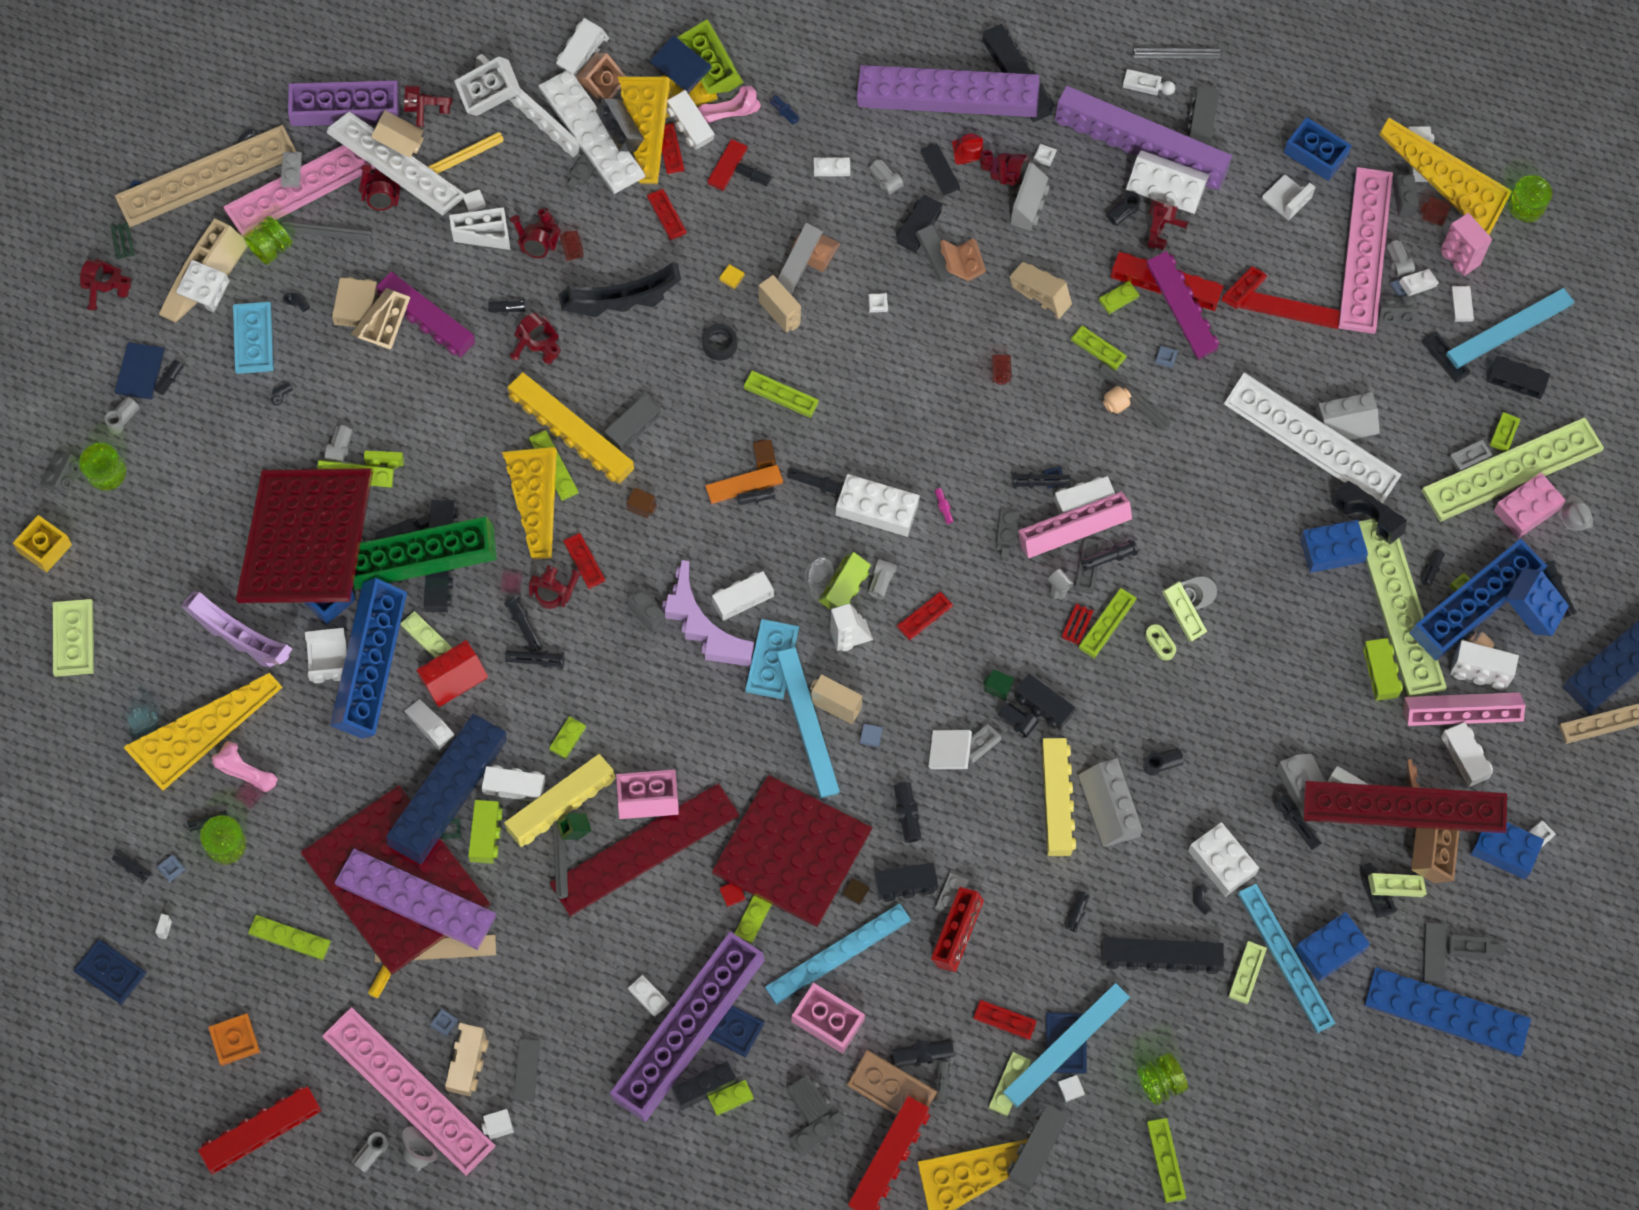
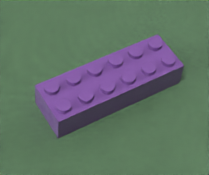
[288,81,400,126]

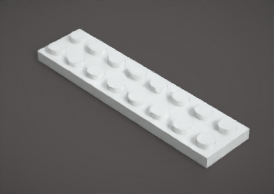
[539,70,645,194]
[327,111,465,216]

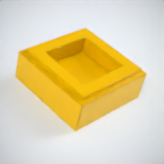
[719,264,745,289]

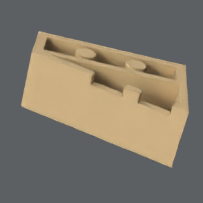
[1010,262,1072,319]
[351,288,410,350]
[445,1023,489,1096]

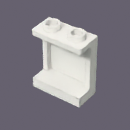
[305,628,347,683]

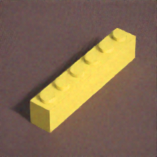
[1041,738,1076,856]
[504,754,616,847]

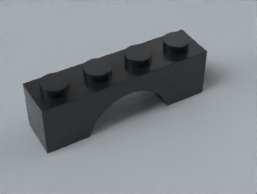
[1332,480,1407,545]

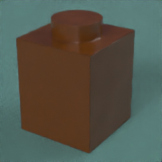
[753,439,776,470]
[626,488,657,519]

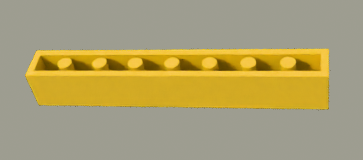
[508,372,634,484]

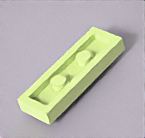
[1162,582,1207,641]
[400,611,452,658]
[1368,873,1427,897]
[1228,941,1267,1004]
[989,1052,1031,1116]

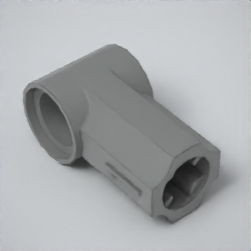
[869,160,904,196]
[1386,240,1415,278]
[104,397,140,434]
[325,425,353,463]
[868,559,897,599]
[1048,569,1073,600]
[351,1132,389,1173]

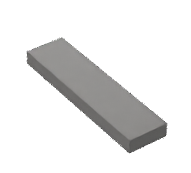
[777,223,823,295]

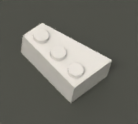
[556,18,609,76]
[449,207,510,250]
[830,604,873,651]

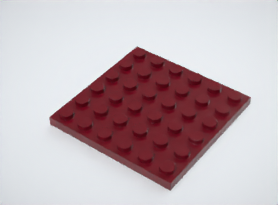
[712,775,873,928]

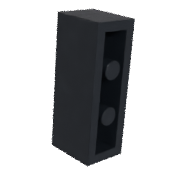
[596,99,644,152]
[896,194,943,253]
[1487,356,1550,400]
[1014,673,1076,730]
[874,862,938,902]
[672,1061,736,1111]

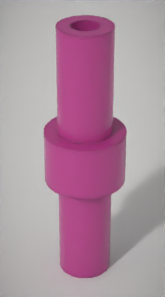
[935,488,953,524]

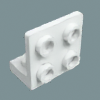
[1262,175,1315,221]
[176,260,230,312]

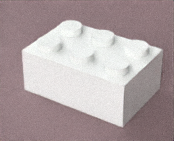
[455,56,521,116]
[1450,640,1519,690]
[1188,822,1259,897]

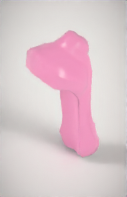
[698,86,761,123]
[212,741,278,792]

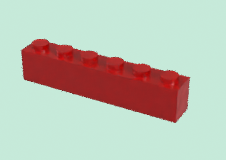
[1110,252,1224,312]
[198,1086,322,1175]
[848,1096,931,1210]

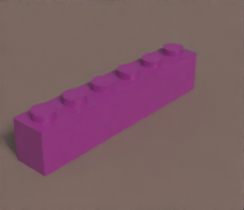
[1147,251,1219,360]
[376,272,475,358]

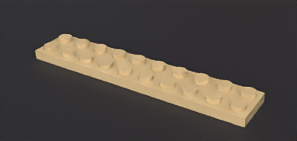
[114,125,296,227]

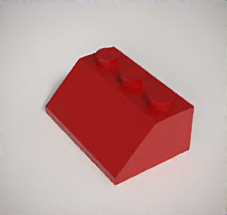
[416,640,488,708]

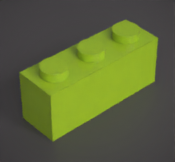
[818,552,871,610]
[1363,638,1403,701]
[468,800,503,864]

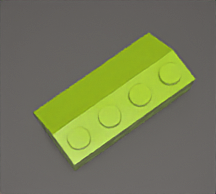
[677,19,744,94]

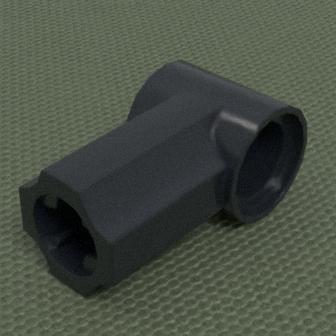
[1106,192,1140,226]
[997,701,1039,738]
[1143,748,1184,776]

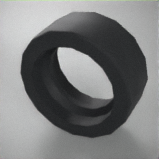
[702,324,737,361]

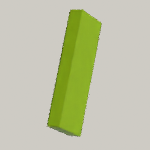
[1071,326,1127,371]

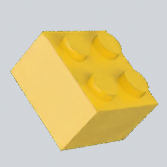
[13,515,72,573]

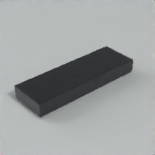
[921,144,960,196]
[1422,331,1471,383]

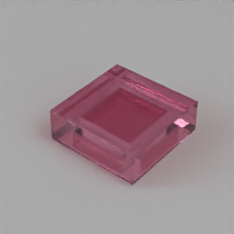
[501,572,522,594]
[235,782,263,810]

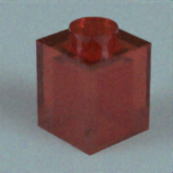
[1421,197,1451,227]
[559,230,584,261]
[991,355,1012,385]

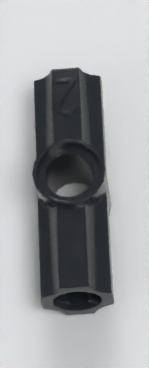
[894,782,921,843]
[891,1039,955,1067]

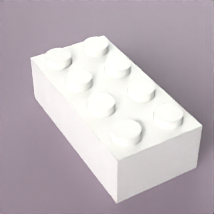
[1126,150,1209,214]
[836,474,920,537]

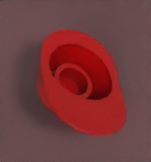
[952,133,984,165]

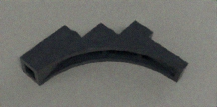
[558,262,681,317]

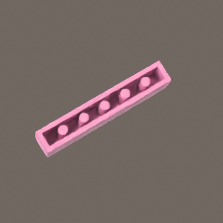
[1018,491,1132,558]
[1403,693,1525,726]

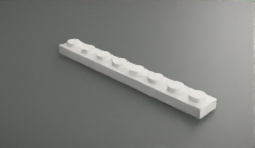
[475,54,580,157]

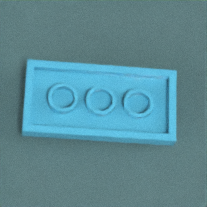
[233,302,274,374]
[746,619,799,700]

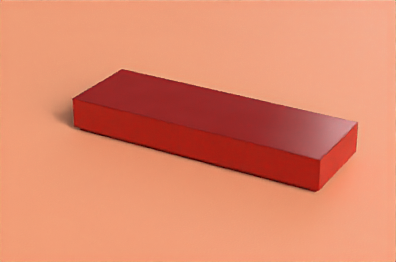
[662,123,685,174]
[707,139,748,191]
[647,189,687,241]
[1221,266,1267,309]
[563,533,605,589]
[897,591,953,641]
[973,999,1037,1040]

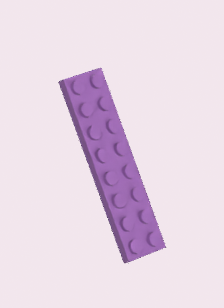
[335,849,496,950]

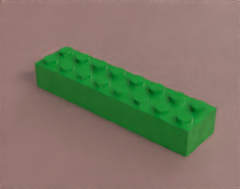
[352,516,497,591]

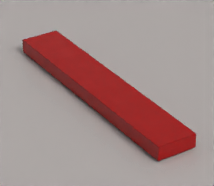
[1238,292,1341,329]

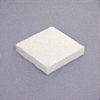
[929,730,972,769]

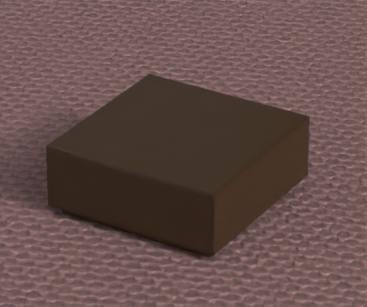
[843,878,870,906]

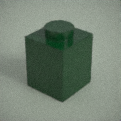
[983,669,1014,700]
[557,813,592,840]

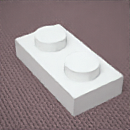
[814,158,850,176]
[1399,269,1439,296]
[628,975,670,1018]

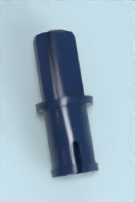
[770,95,800,125]

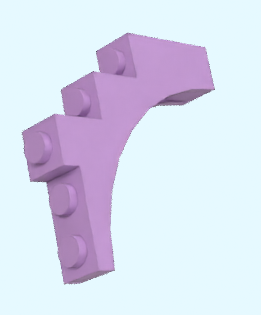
[662,560,754,666]
[180,591,292,667]

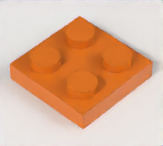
[208,1013,260,1066]

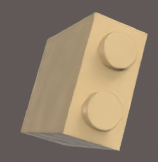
[371,110,424,158]
[759,275,801,332]
[332,277,378,327]
[810,674,863,724]

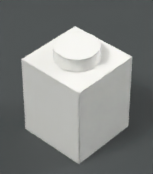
[481,1109,514,1140]

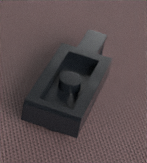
[375,516,429,539]
[1360,863,1397,918]

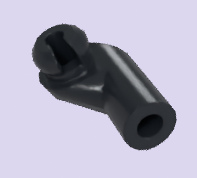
[237,129,258,144]
[283,293,310,312]
[270,382,293,406]
[1193,885,1212,915]

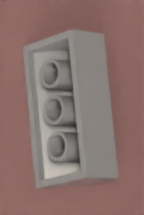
[1078,758,1143,847]

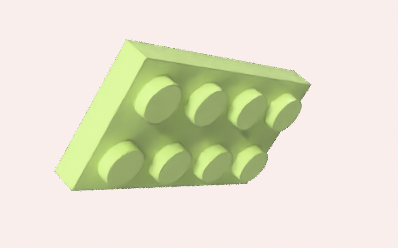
[53,599,94,677]

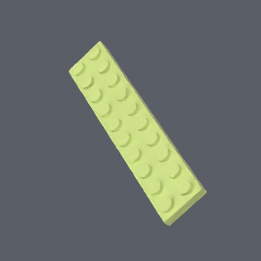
[1422,418,1604,522]
[1359,519,1447,697]

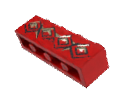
[931,887,984,973]

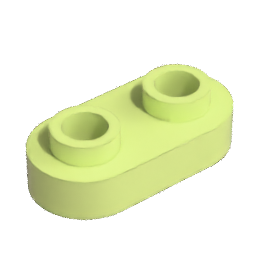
[1145,625,1176,660]

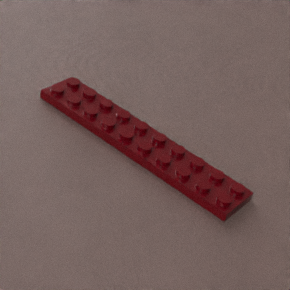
[1304,781,1507,833]
[549,783,740,917]

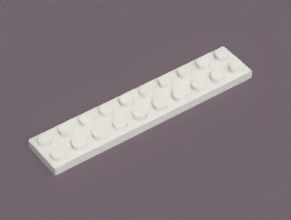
[1224,373,1402,503]

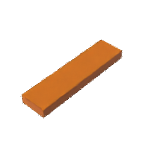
[705,465,783,504]

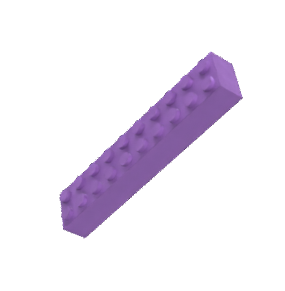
[857,65,1040,117]
[1055,86,1232,190]
[610,932,765,1123]

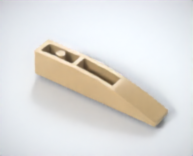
[159,218,249,323]

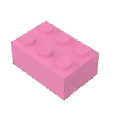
[1441,213,1492,276]
[1494,473,1566,539]
[616,770,679,819]
[792,983,865,1054]

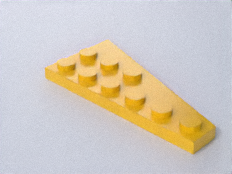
[618,77,670,184]
[502,447,557,559]
[917,1139,1028,1210]

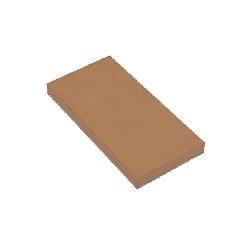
[847,1050,938,1115]

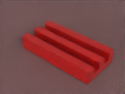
[1061,604,1094,645]

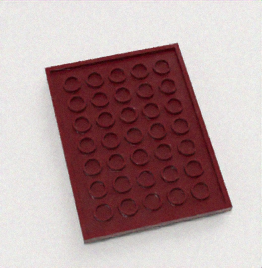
[236,468,373,603]
[300,785,491,975]

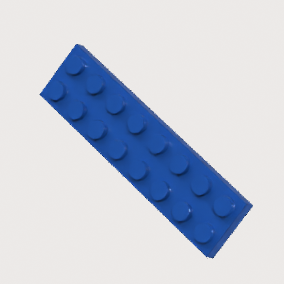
[1364,967,1531,1057]

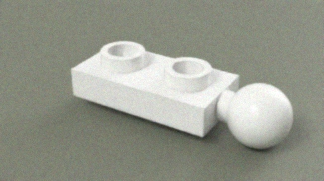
[1123,69,1175,95]

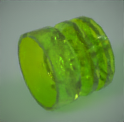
[1508,175,1553,223]
[243,216,293,265]
[79,443,127,491]
[200,816,247,865]
[1137,1052,1188,1106]

